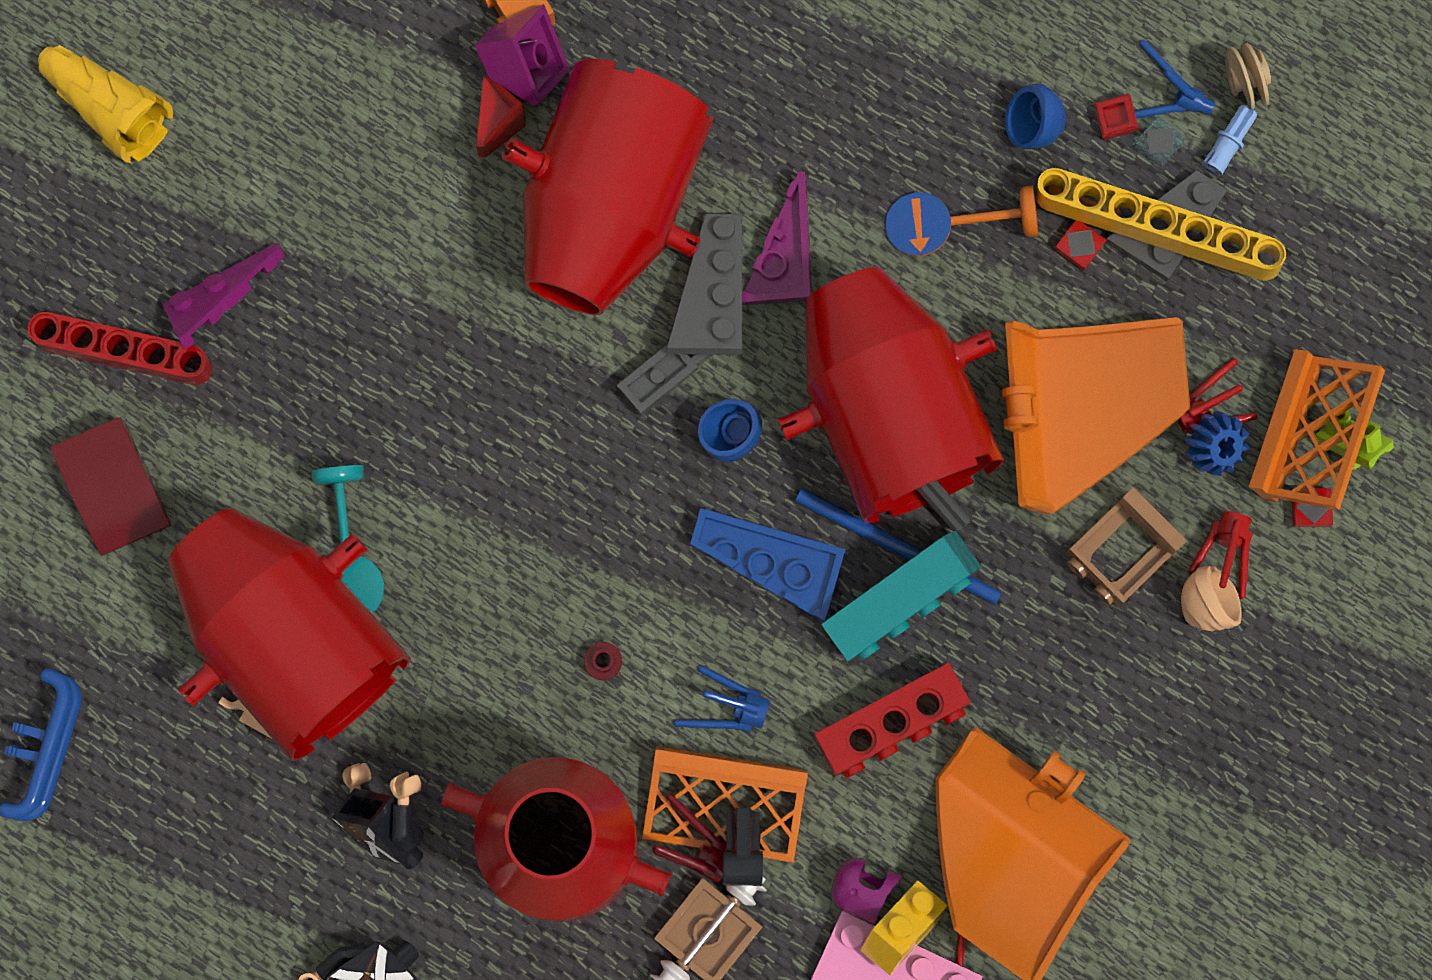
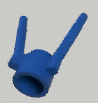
[673,665,769,733]

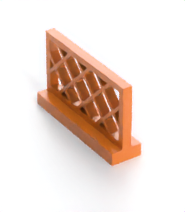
[1249,349,1385,510]
[642,746,808,863]

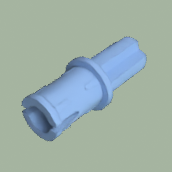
[1202,104,1257,176]

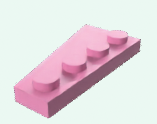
[811,911,983,980]

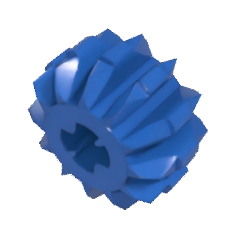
[1184,411,1250,476]

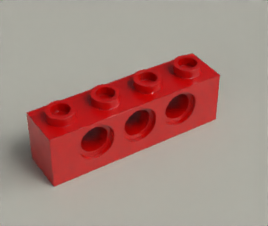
[813,663,971,779]

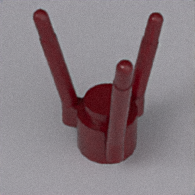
[653,794,726,883]

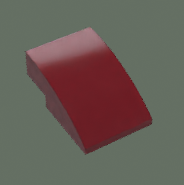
[50,417,172,556]

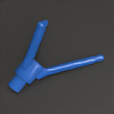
[1135,40,1215,119]

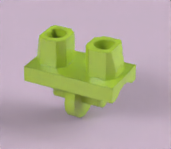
[1316,410,1394,470]

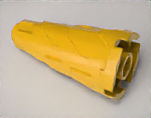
[38,45,173,163]

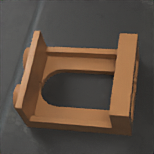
[1065,487,1187,608]

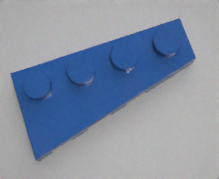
[690,508,845,623]

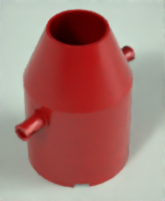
[502,59,714,315]
[777,267,1005,523]
[167,508,411,761]
[441,757,672,922]

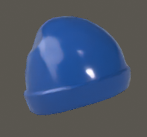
[1005,84,1066,150]
[698,399,763,462]

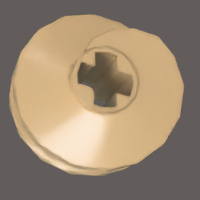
[1225,43,1271,110]

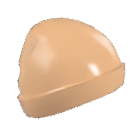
[1181,566,1242,632]

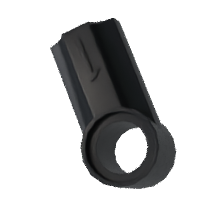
[723,808,763,886]

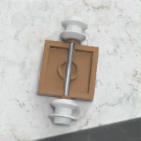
[649,877,767,980]

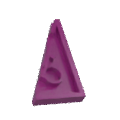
[742,172,812,305]
[163,243,285,349]

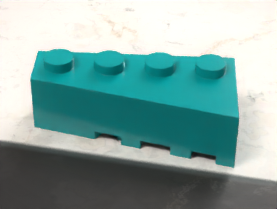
[821,530,982,662]

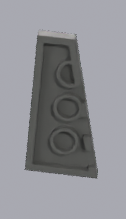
[667,214,742,355]

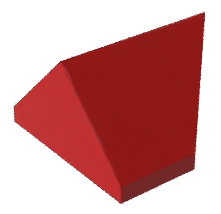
[476,76,526,157]

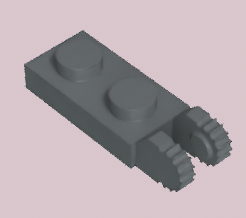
[617,344,714,416]

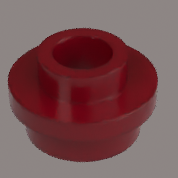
[584,642,622,680]

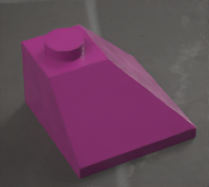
[475,4,570,106]

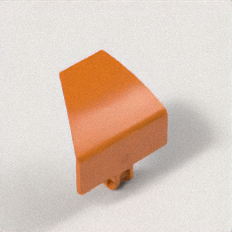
[1001,317,1190,514]
[935,727,1130,980]

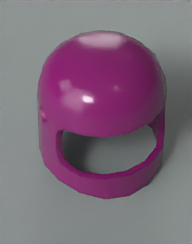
[831,858,902,925]

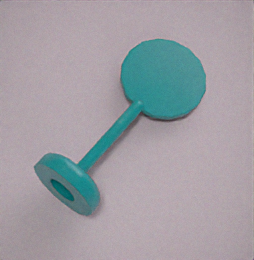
[311,465,384,613]

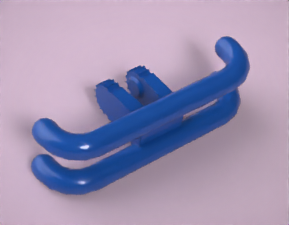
[0,668,82,821]

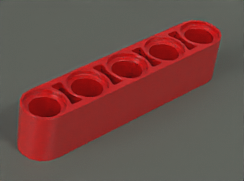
[28,312,213,385]

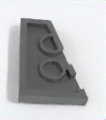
[1106,170,1227,282]

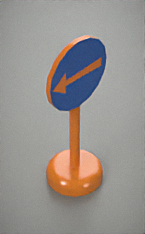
[885,185,1039,257]

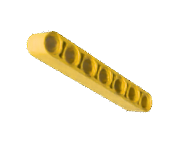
[1036,168,1286,281]

